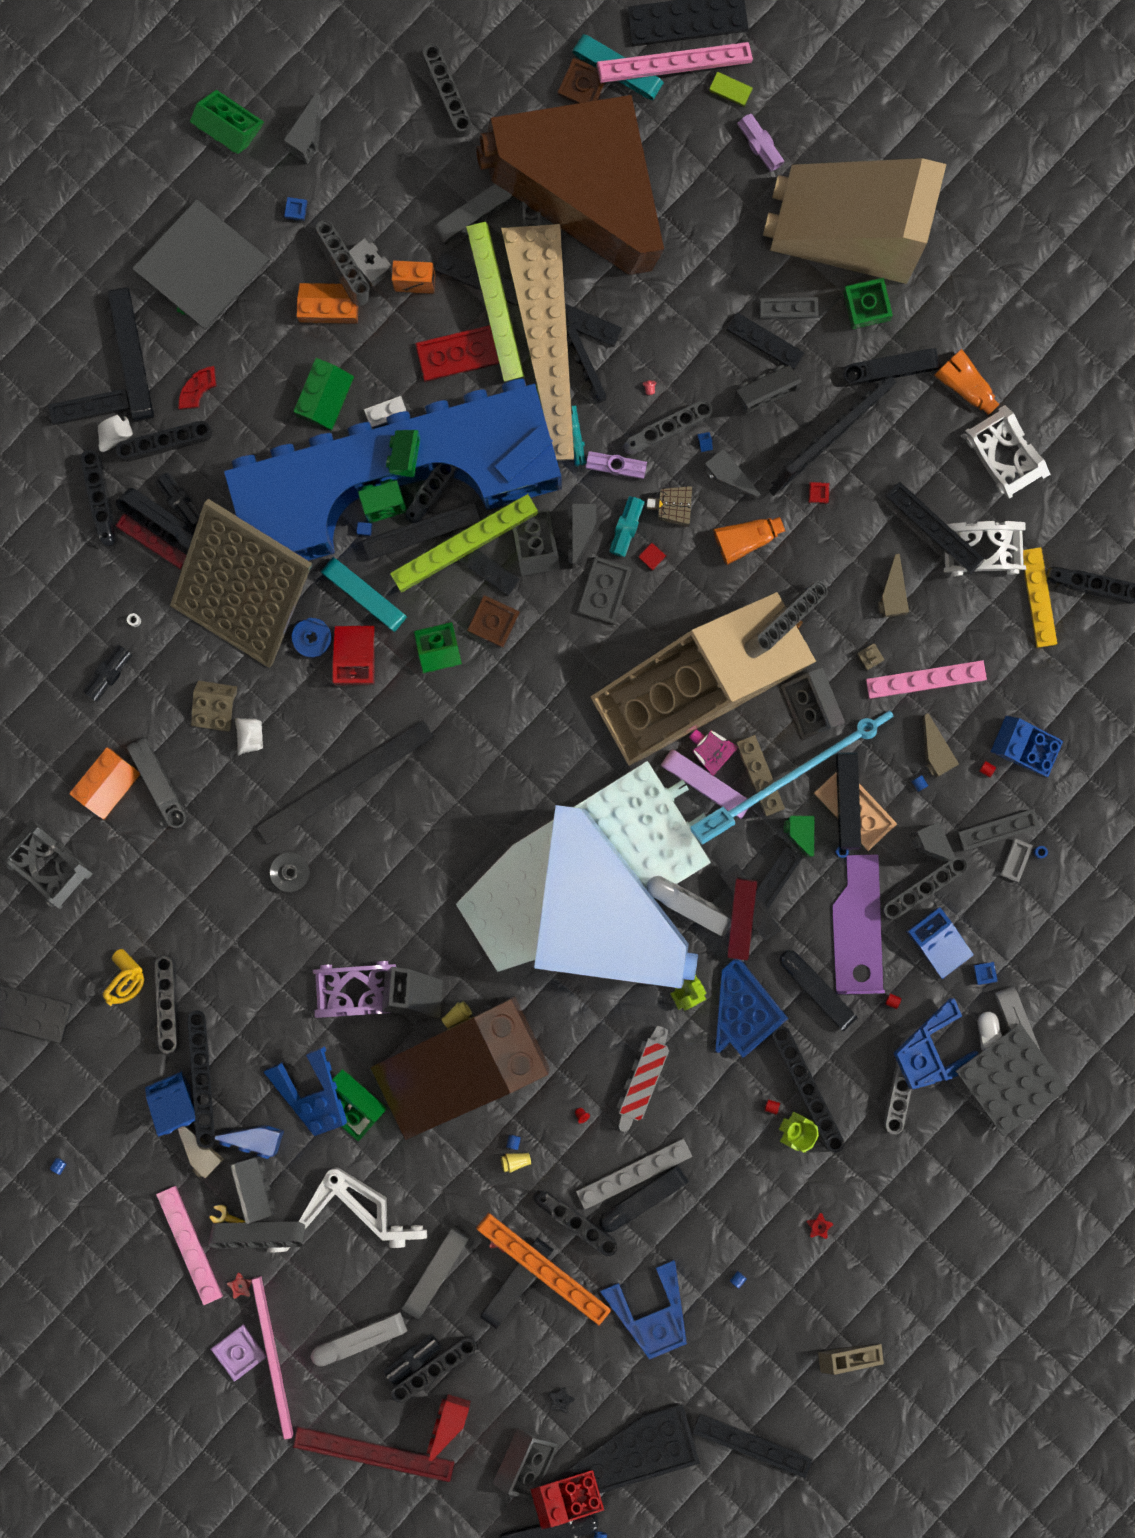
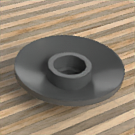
[270,852,310,892]

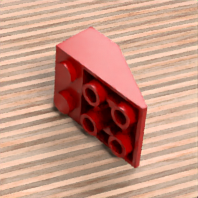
[333,626,374,685]
[426,1394,471,1461]
[530,1470,604,1529]

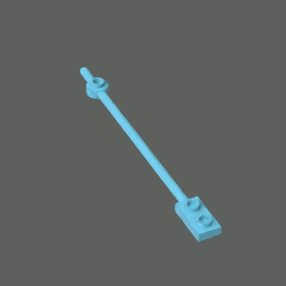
[690,710,894,845]

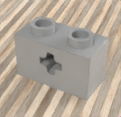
[349,238,391,287]

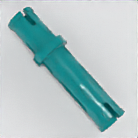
[571,406,587,466]

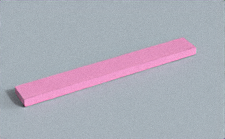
[597,42,753,83]
[252,1276,294,1439]

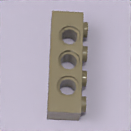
[735,735,785,817]

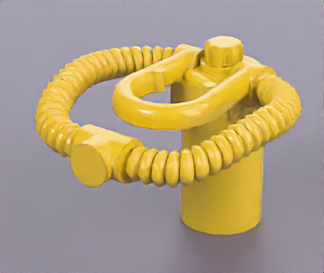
[103,949,144,1006]

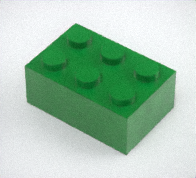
[358,479,407,523]

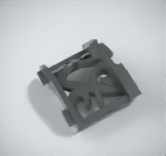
[0,819,93,909]

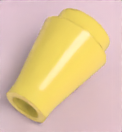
[442,1001,472,1028]
[501,1153,531,1173]

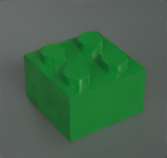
[843,278,893,330]

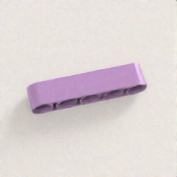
[661,749,748,819]

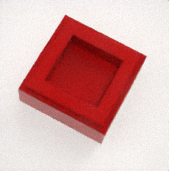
[808,482,829,504]
[638,543,666,571]

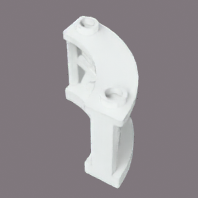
[965,405,1050,499]
[944,521,1026,576]

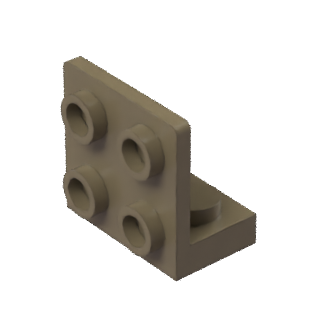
[191,681,237,732]

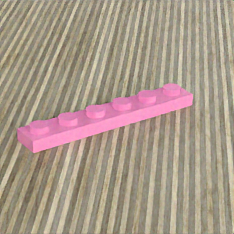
[866,660,987,699]
[156,1186,223,1305]

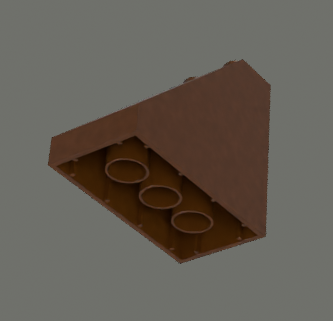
[476,95,664,275]
[370,996,550,1140]

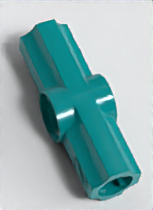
[609,496,645,558]

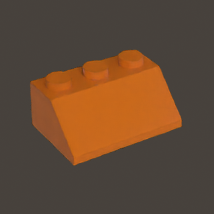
[297,283,359,324]
[69,747,141,819]

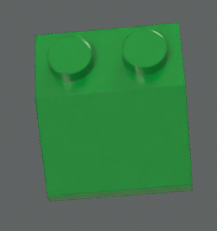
[386,430,421,477]
[414,622,462,673]
[783,816,814,857]

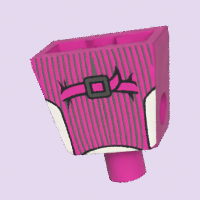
[689,729,738,776]

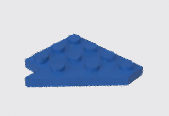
[716,959,788,1057]

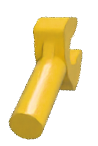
[210,1204,245,1223]

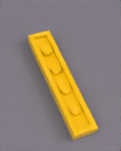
[1023,547,1057,648]

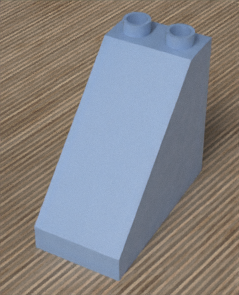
[534,805,698,988]

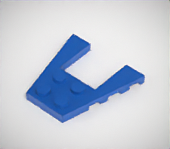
[894,998,978,1089]
[264,1046,347,1136]
[600,1260,687,1359]

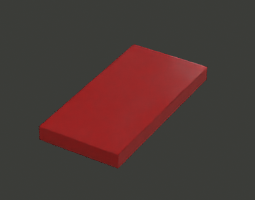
[415,325,500,382]

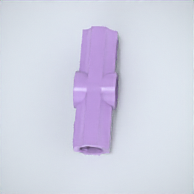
[737,114,784,172]
[586,451,647,479]

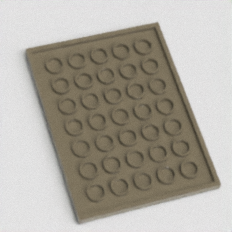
[170,499,312,668]

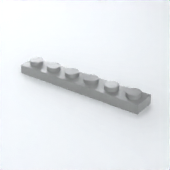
[576,1138,693,1210]

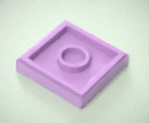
[211,1324,267,1382]

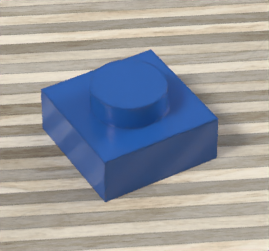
[285,197,307,221]
[973,962,998,985]

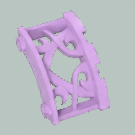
[313,961,396,1018]

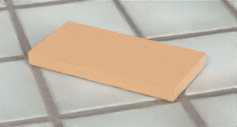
[814,773,897,851]

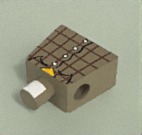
[647,486,692,527]

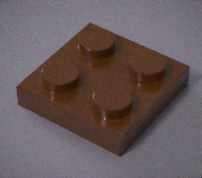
[558,58,606,104]
[467,595,520,648]

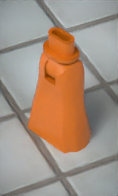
[934,349,1000,415]
[713,517,785,565]

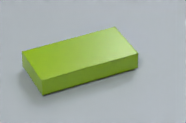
[709,72,753,107]

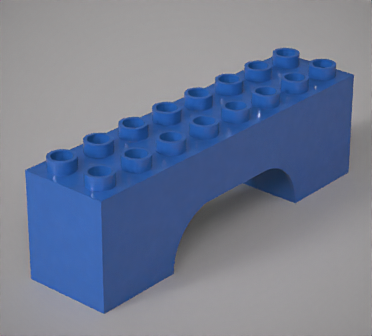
[224,379,562,561]

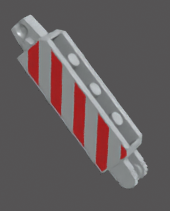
[617,1026,669,1132]

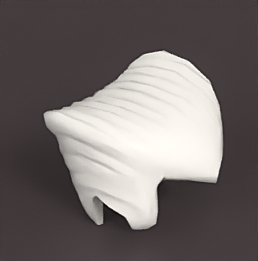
[98,415,133,452]
[235,718,263,756]

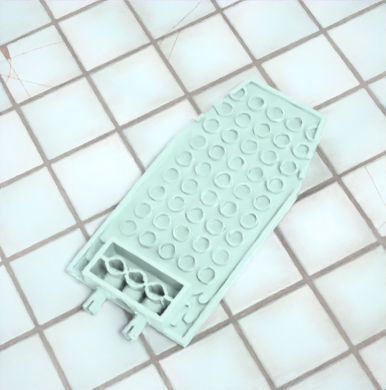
[456,761,711,972]

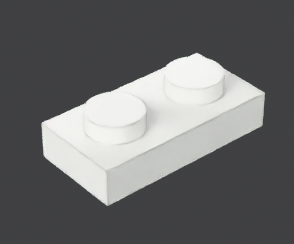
[364,396,406,429]

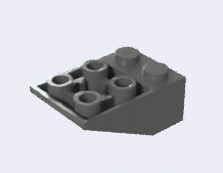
[284,92,323,165]
[568,504,596,569]
[382,967,443,1019]

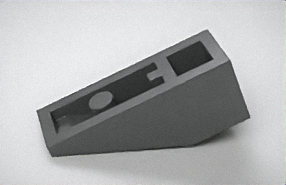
[704,449,761,500]

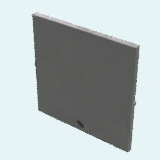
[132,199,270,330]

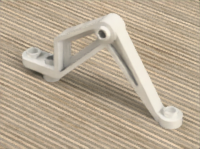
[267,1167,427,1252]

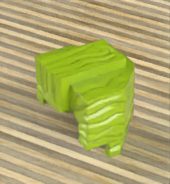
[670,975,707,1011]
[779,1112,819,1153]

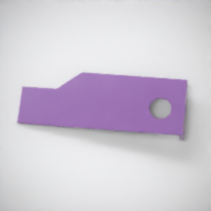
[832,855,885,994]

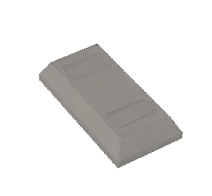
[1000,838,1033,882]

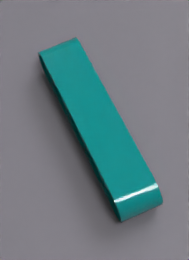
[572,34,664,100]
[320,557,407,632]

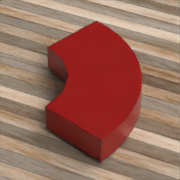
[179,366,217,410]

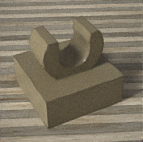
[857,643,884,671]

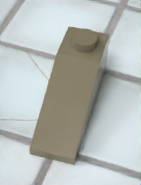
[878,554,909,618]
[922,713,959,777]
[178,1125,224,1178]
[818,1344,884,1375]

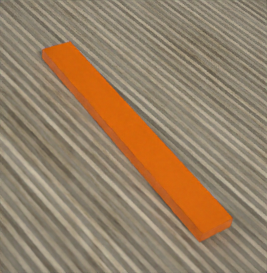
[476,1212,611,1325]

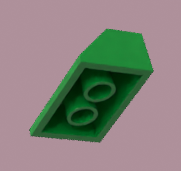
[190,90,264,154]
[294,358,354,431]
[332,1069,387,1142]

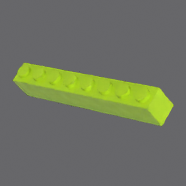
[466,222,525,383]
[390,494,538,593]

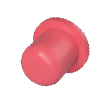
[643,380,656,395]

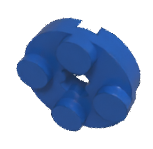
[292,618,332,658]

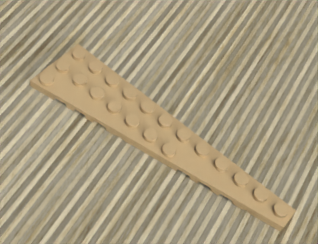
[501,224,574,461]

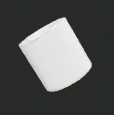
[127,613,141,627]

